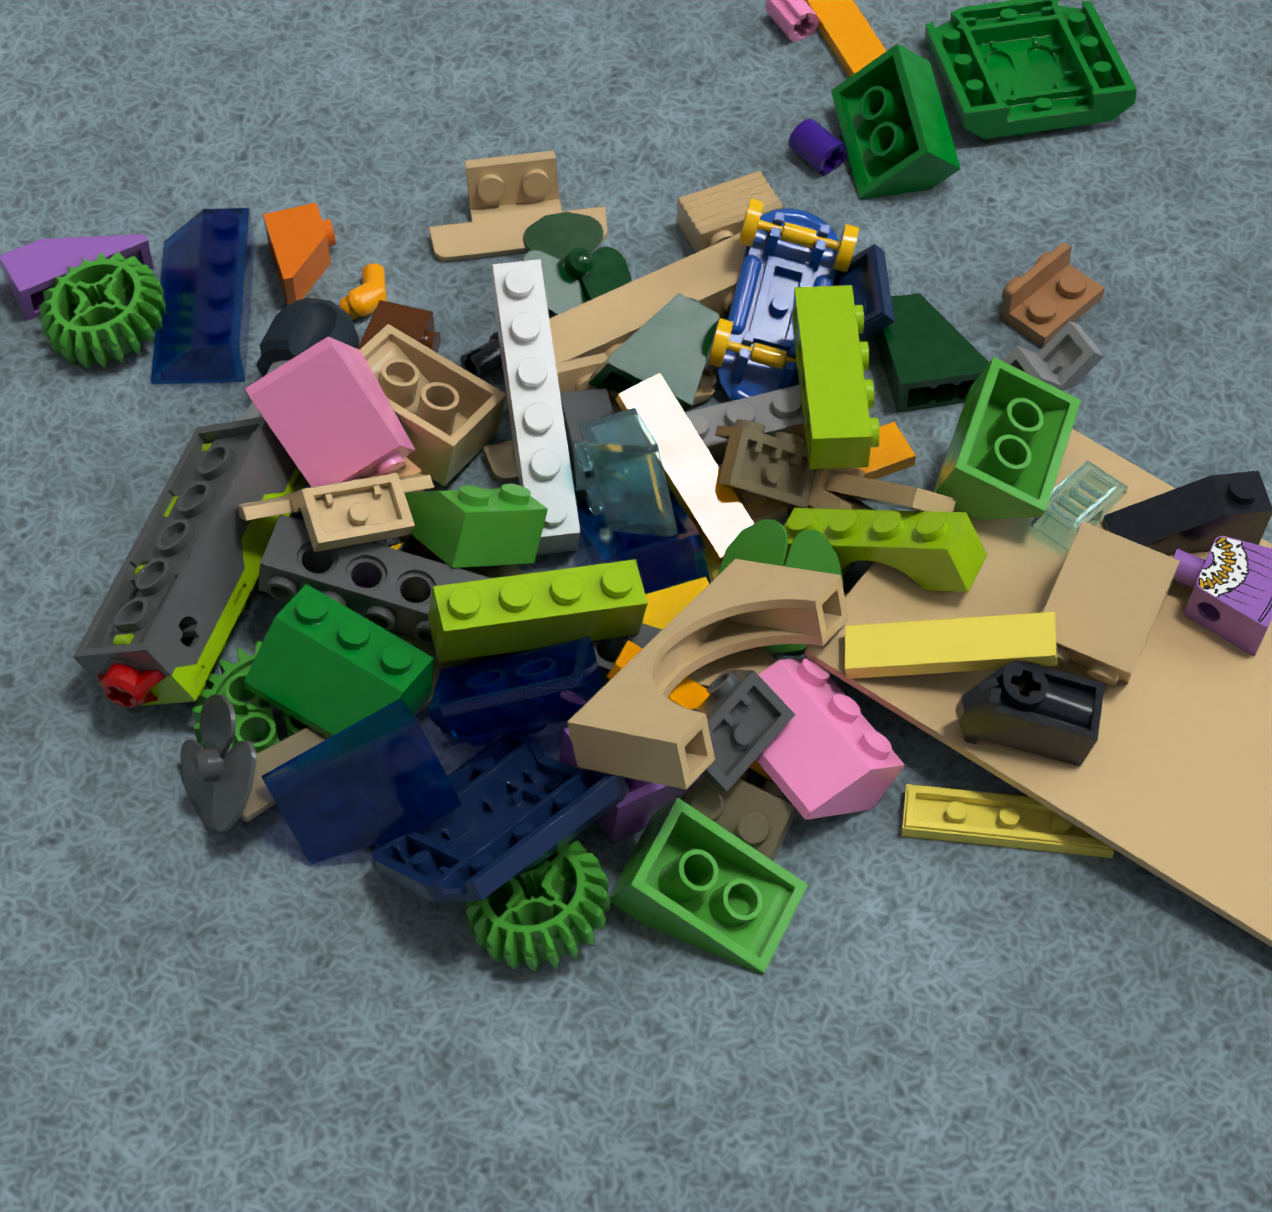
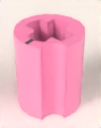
[765,0,819,42]

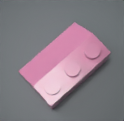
[756,657,905,820]

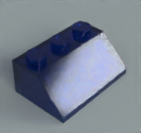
[429,636,604,746]

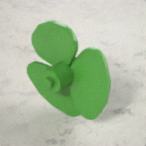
[719,519,844,654]

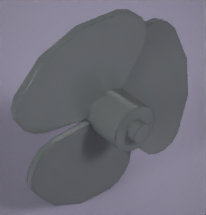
[180,694,257,832]

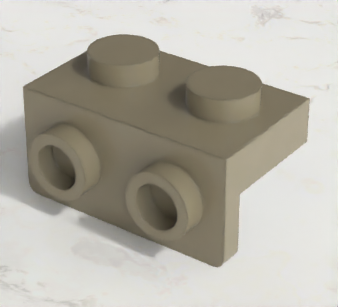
[683,770,801,861]

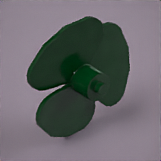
[522,212,632,316]

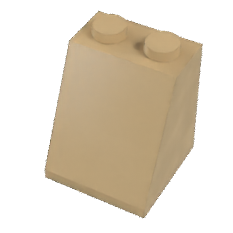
[1043,521,1180,685]

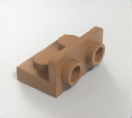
[1001,242,1105,348]

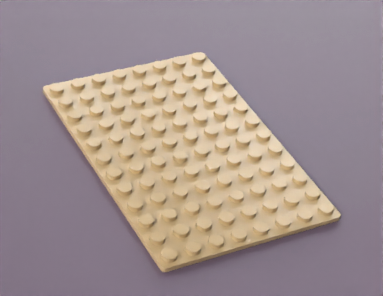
[805,429,1272,947]

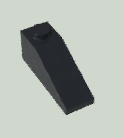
[1102,470,1272,556]

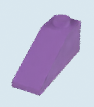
[0,234,154,320]

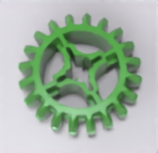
[39,252,167,368]
[465,840,610,972]

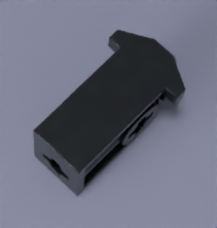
[955,661,1105,767]

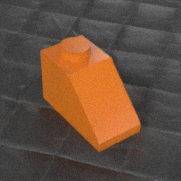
[263,202,336,306]

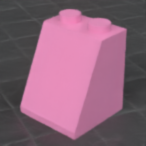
[245,337,416,488]

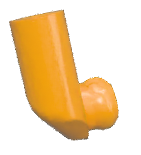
[339,263,387,320]

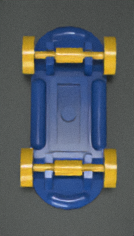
[707,198,859,401]

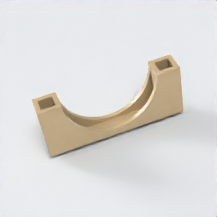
[567,559,848,790]

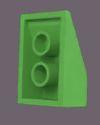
[405,484,548,568]
[609,797,808,974]

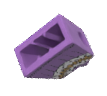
[1173,536,1272,656]

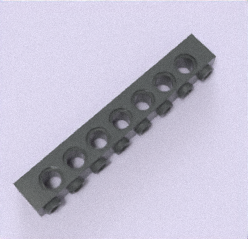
[258,515,662,692]

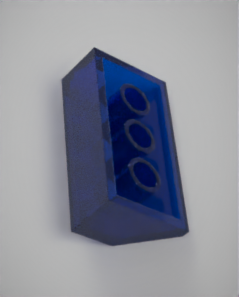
[151,208,255,384]

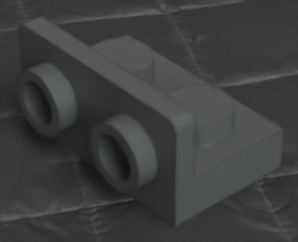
[691,670,795,791]

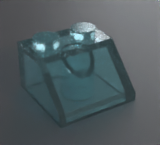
[575,408,678,537]

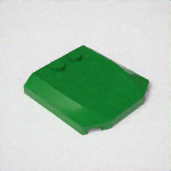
[925,0,1137,139]

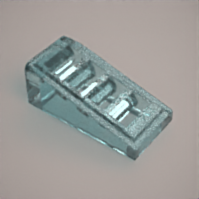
[1030,460,1128,551]

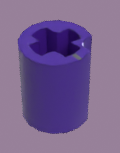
[788,118,847,176]

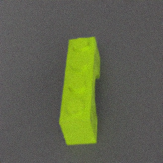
[784,508,987,592]

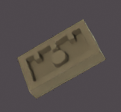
[715,419,817,508]

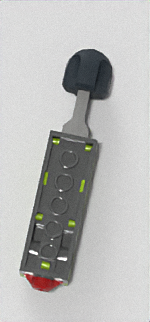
[73,297,360,708]

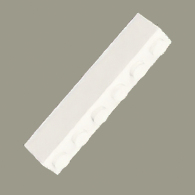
[492,259,580,555]

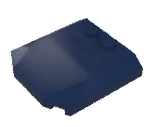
[370,729,629,903]

